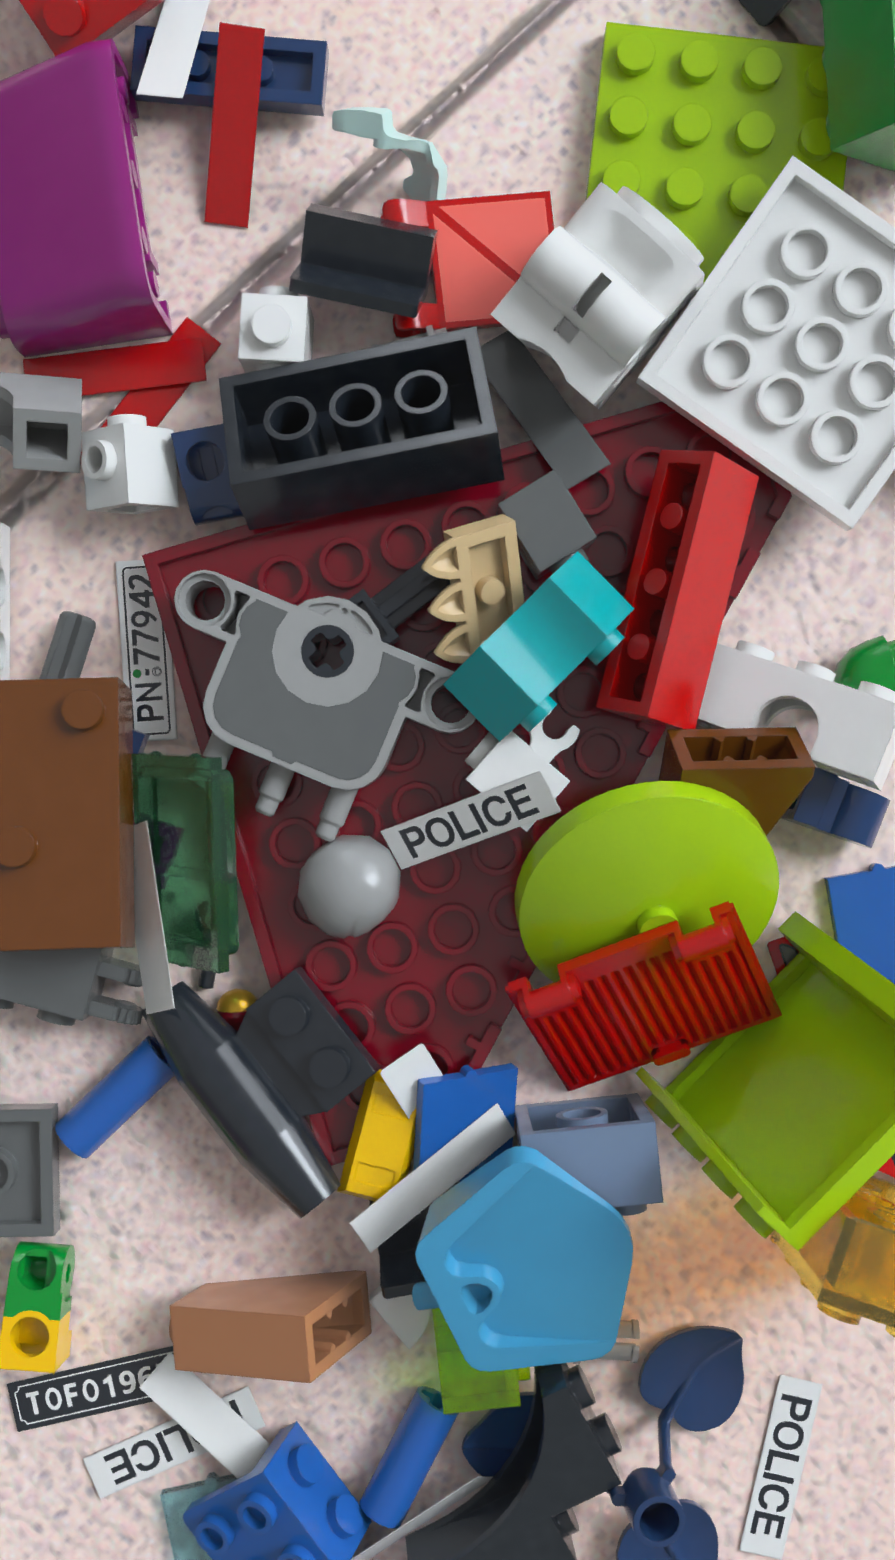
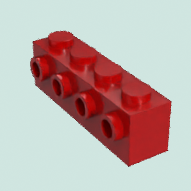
[596,450,759,730]

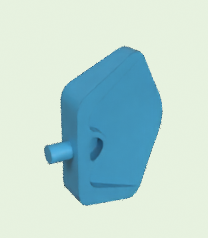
[412,1146,633,1372]

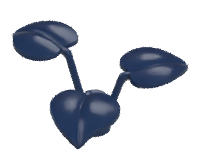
[461,1326,744,1560]

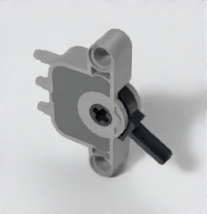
[174,552,476,842]

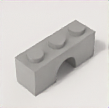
[0,372,82,473]

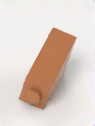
[169,1270,372,1383]

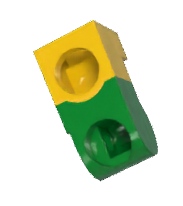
[0,1241,75,1373]

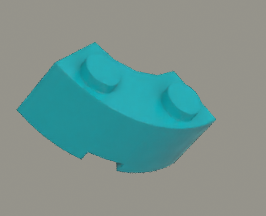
[443,551,634,742]

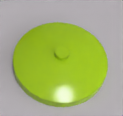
[515,781,779,982]

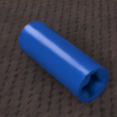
[55,1036,175,1158]
[359,1386,459,1529]

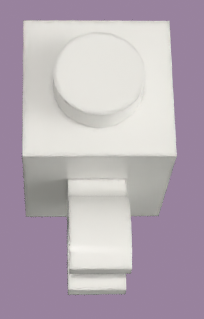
[465,713,580,831]

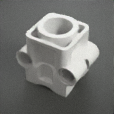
[490,182,705,410]

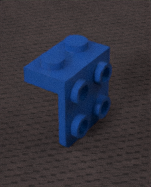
[183,1421,372,1560]

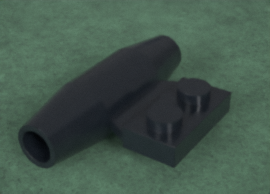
[142,967,381,1219]

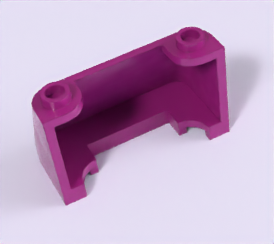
[0,38,173,358]

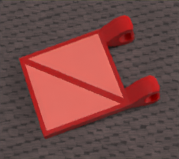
[380,191,554,339]

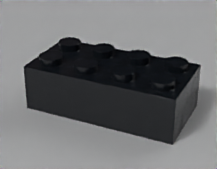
[219,327,505,530]

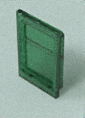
[132,751,239,974]

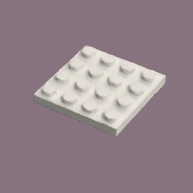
[636,156,895,531]

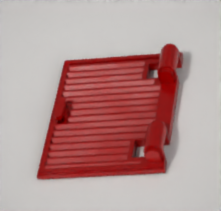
[505,901,782,1091]

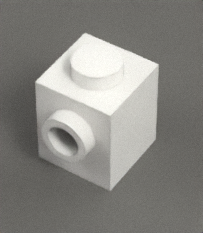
[238,286,314,373]
[81,414,179,515]

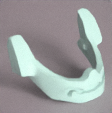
[332,107,448,201]

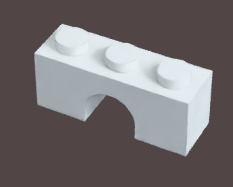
[697,640,895,791]

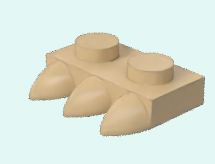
[421,514,524,664]

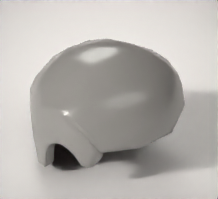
[297,835,401,938]

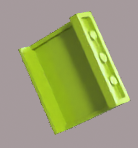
[635,911,895,1251]

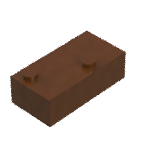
[0,677,135,952]

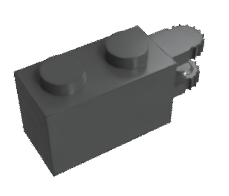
[0,948,144,1026]

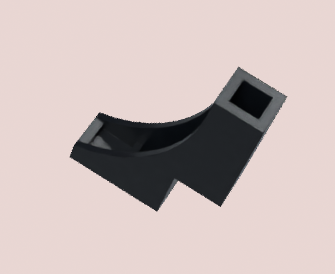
[405,1363,622,1560]

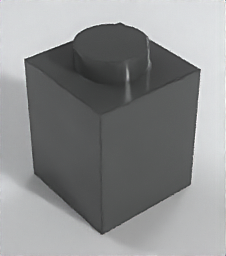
[496,469,597,580]

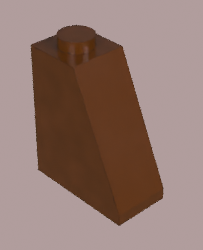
[658,727,816,836]

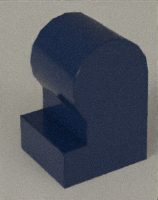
[171,423,244,526]
[781,767,890,848]

